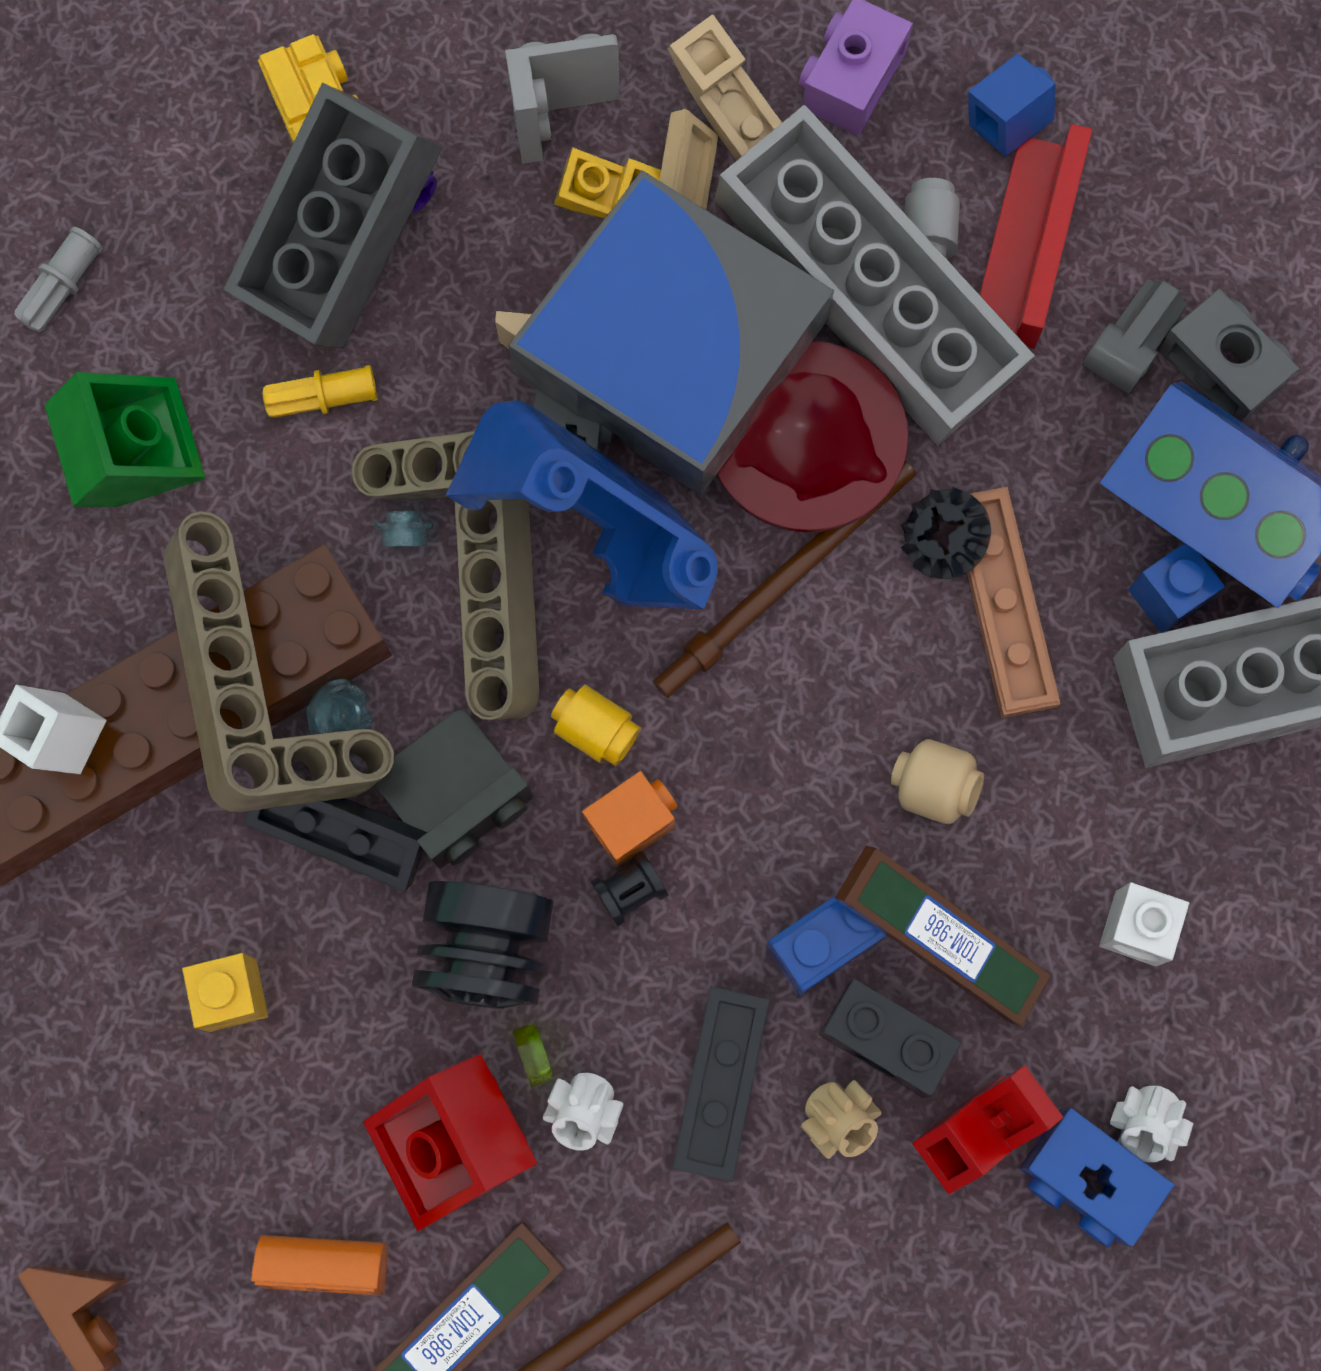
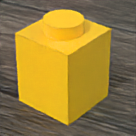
[182,953,268,1032]

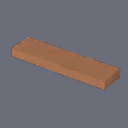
[956,487,1061,718]

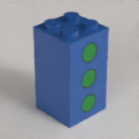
[1100,381,1321,608]

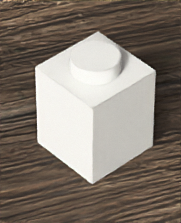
[0,685,107,774]

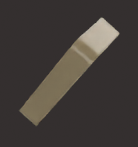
[352,431,539,720]
[164,511,394,812]

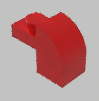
[912,1065,1063,1195]

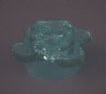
[374,511,434,547]

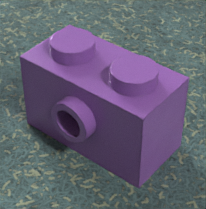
[798,0,913,136]

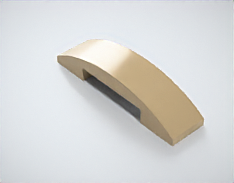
[668,14,782,161]

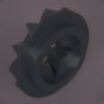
[900,487,991,579]

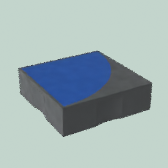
[508,170,834,496]

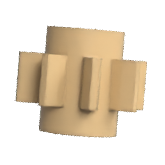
[801,1080,881,1159]

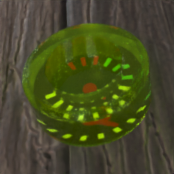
[512,1023,554,1088]

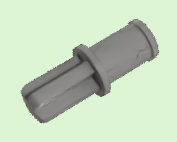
[14,227,103,332]

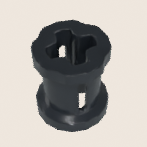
[590,851,669,927]

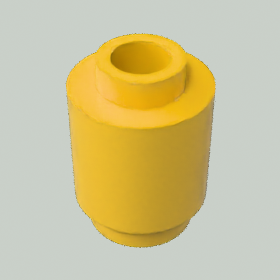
[551,684,641,767]

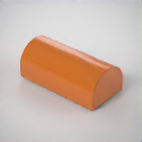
[251,1235,388,1296]

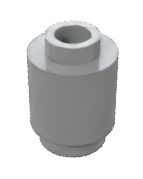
[904,178,960,259]

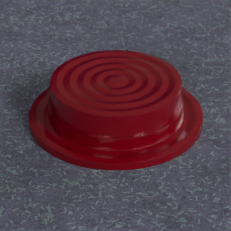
[717,341,908,532]

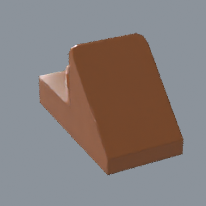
[17,1265,130,1371]

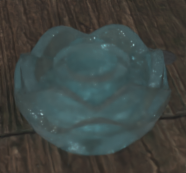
[307,679,373,735]

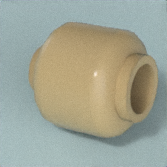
[891,739,984,825]

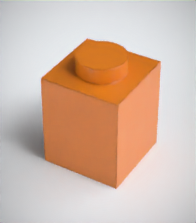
[582,771,678,868]

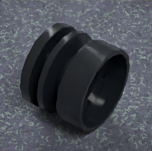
[412,881,554,1009]

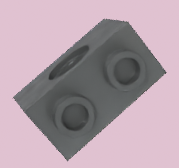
[1158,288,1300,423]

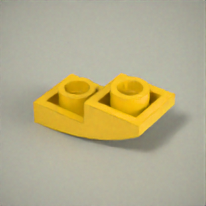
[554,148,661,218]

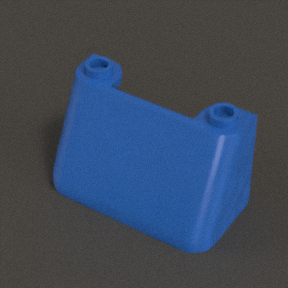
[445,400,718,609]

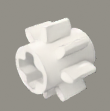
[543,1073,624,1150]
[1110,1086,1193,1162]

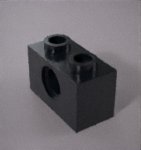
[818,978,962,1098]

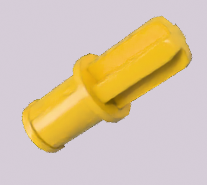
[263,365,378,418]

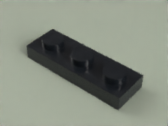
[244,798,427,892]
[672,986,770,1182]

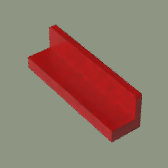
[979,124,1092,349]

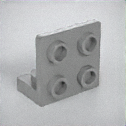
[505,34,620,164]

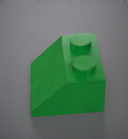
[44,372,205,507]

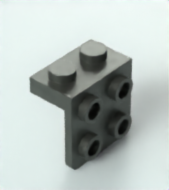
[375,710,533,869]

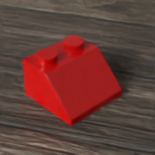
[363,1054,538,1231]

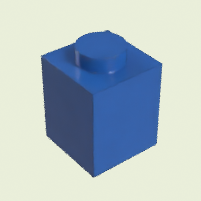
[968,53,1056,157]
[1128,543,1225,633]

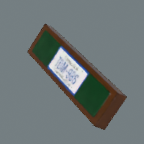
[835,846,1051,1027]
[373,1222,566,1371]

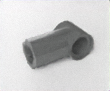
[1082,279,1188,395]

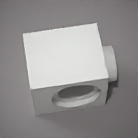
[1099,882,1190,966]

